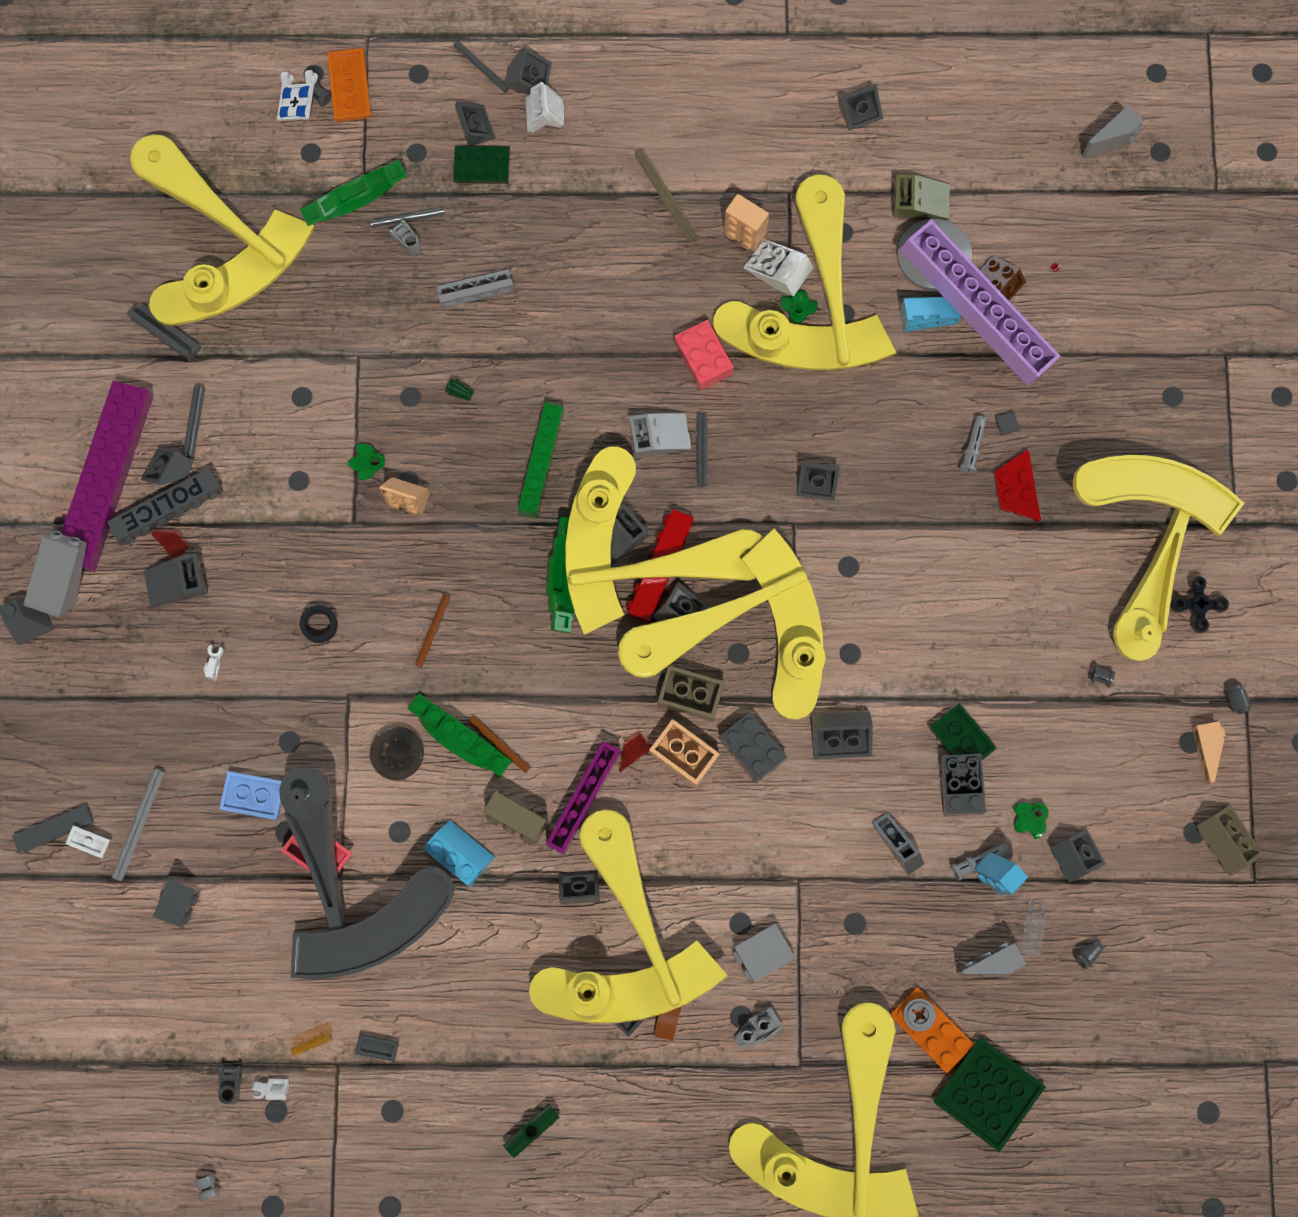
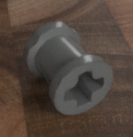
[312,82,332,107]
[1090,665,1115,688]

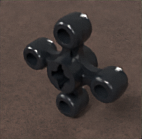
[1170,576,1229,634]

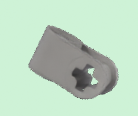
[388,219,421,255]

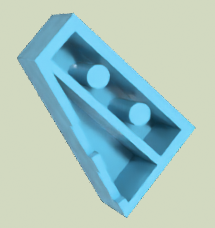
[900,297,961,332]
[974,852,1028,895]

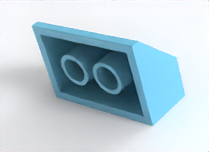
[423,821,495,888]

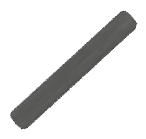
[183,385,205,458]
[697,413,707,487]

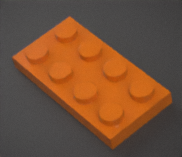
[327,48,372,122]
[890,987,974,1073]

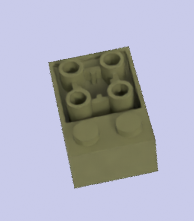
[893,174,950,220]

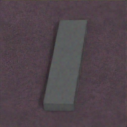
[12,805,94,854]

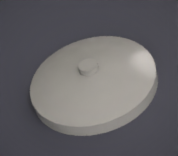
[897,219,972,291]

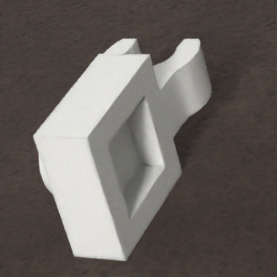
[204,645,224,681]
[252,1079,289,1100]

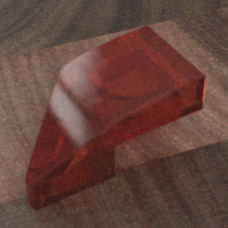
[151,531,189,559]
[619,734,651,772]

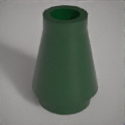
[445,378,474,401]

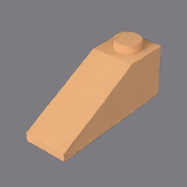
[1192,721,1225,785]

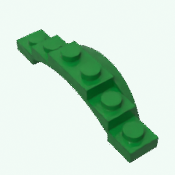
[299,159,407,226]
[546,517,574,633]
[407,694,512,778]

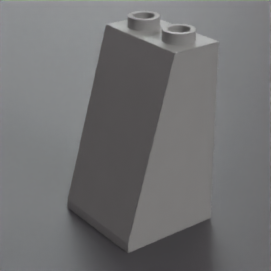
[23,531,87,618]

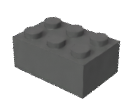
[719,712,787,784]

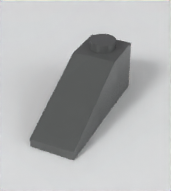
[872,813,924,875]

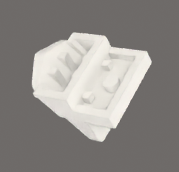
[525,82,564,133]

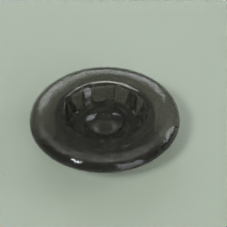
[369,726,424,780]

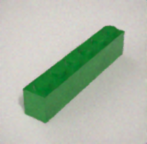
[518,403,564,519]

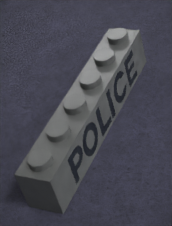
[107,468,223,545]

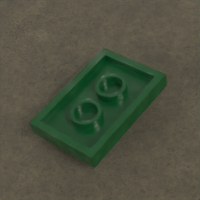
[453,146,510,184]
[929,703,997,760]

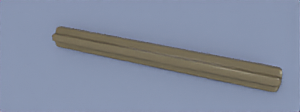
[635,149,697,242]

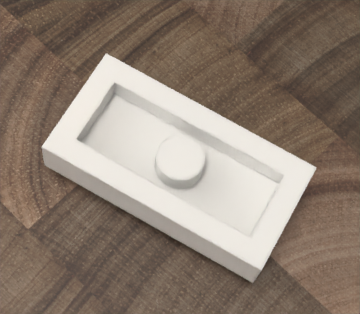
[65,826,111,858]

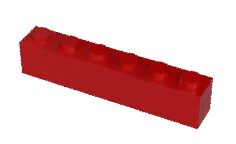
[626,509,694,624]

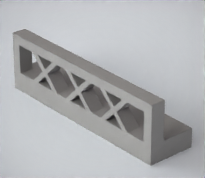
[437,269,514,309]

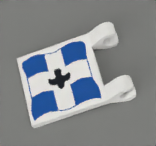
[277,70,318,121]

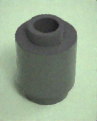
[1226,685,1252,715]

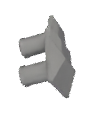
[734,1007,784,1048]

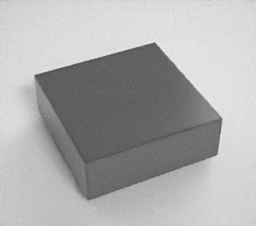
[995,412,1020,436]

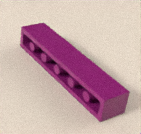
[546,741,621,856]

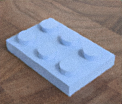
[219,771,282,821]

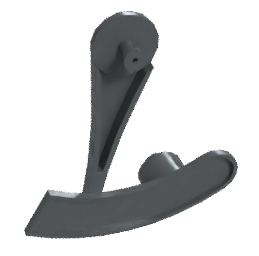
[279,767,454,979]

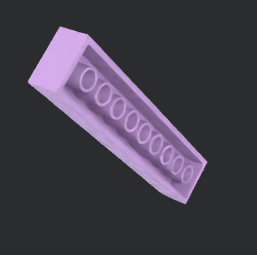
[899,219,1060,386]

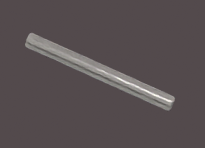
[112,769,164,881]

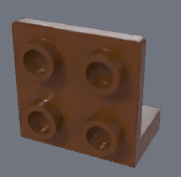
[980,256,1026,301]

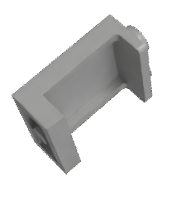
[733,923,795,983]

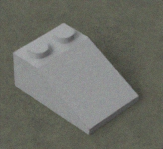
[1082,106,1144,159]

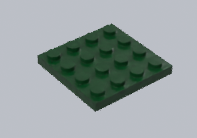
[933,1037,1046,1153]

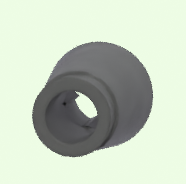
[1075,940,1104,969]

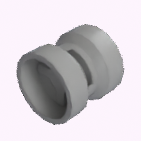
[194,1175,220,1202]

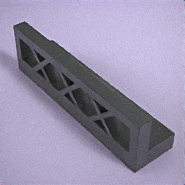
[127,304,201,362]

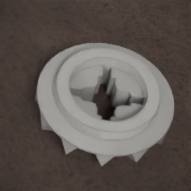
[903,999,936,1031]

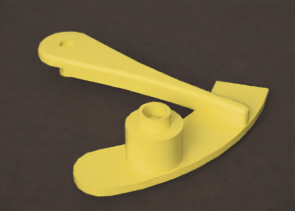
[130,134,315,326]
[713,174,896,370]
[565,447,763,635]
[1073,455,1245,661]
[618,528,826,719]
[529,809,728,1023]
[729,1002,919,1217]

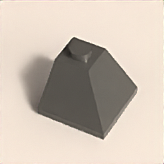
[504,47,552,95]
[141,447,193,485]
[652,582,708,622]
[0,597,54,646]

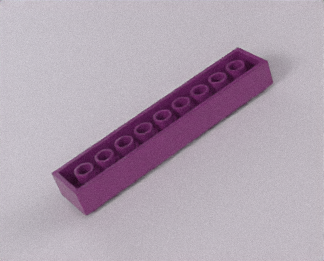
[61,381,153,572]

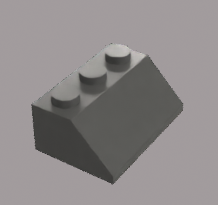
[812,711,873,759]

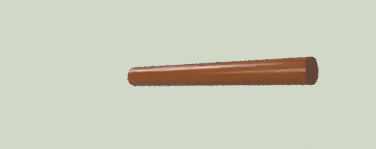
[415,594,450,668]
[469,716,531,773]

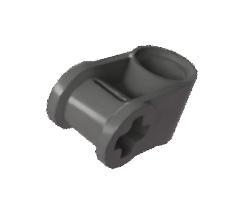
[218,1065,242,1105]

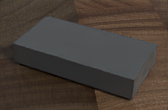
[355,1034,399,1062]

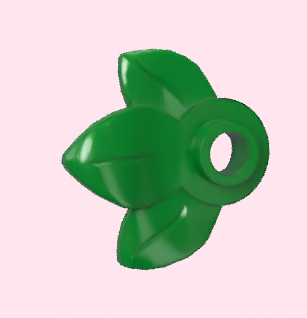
[781,290,818,323]
[347,444,385,480]
[1013,802,1049,839]

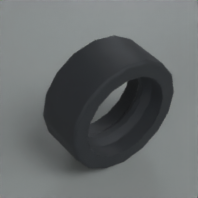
[299,605,338,643]

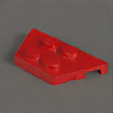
[993,450,1041,522]

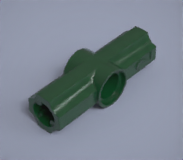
[503,1104,560,1158]

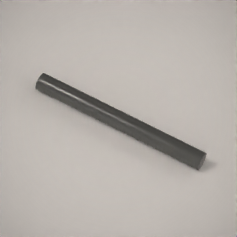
[453,41,510,93]
[371,207,444,228]

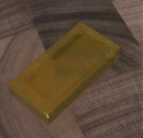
[291,1033,333,1057]

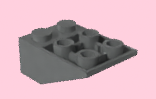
[610,503,648,567]
[144,553,207,608]
[942,754,986,817]

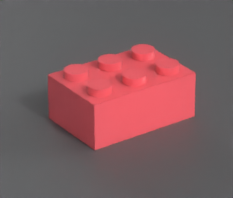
[674,320,734,391]

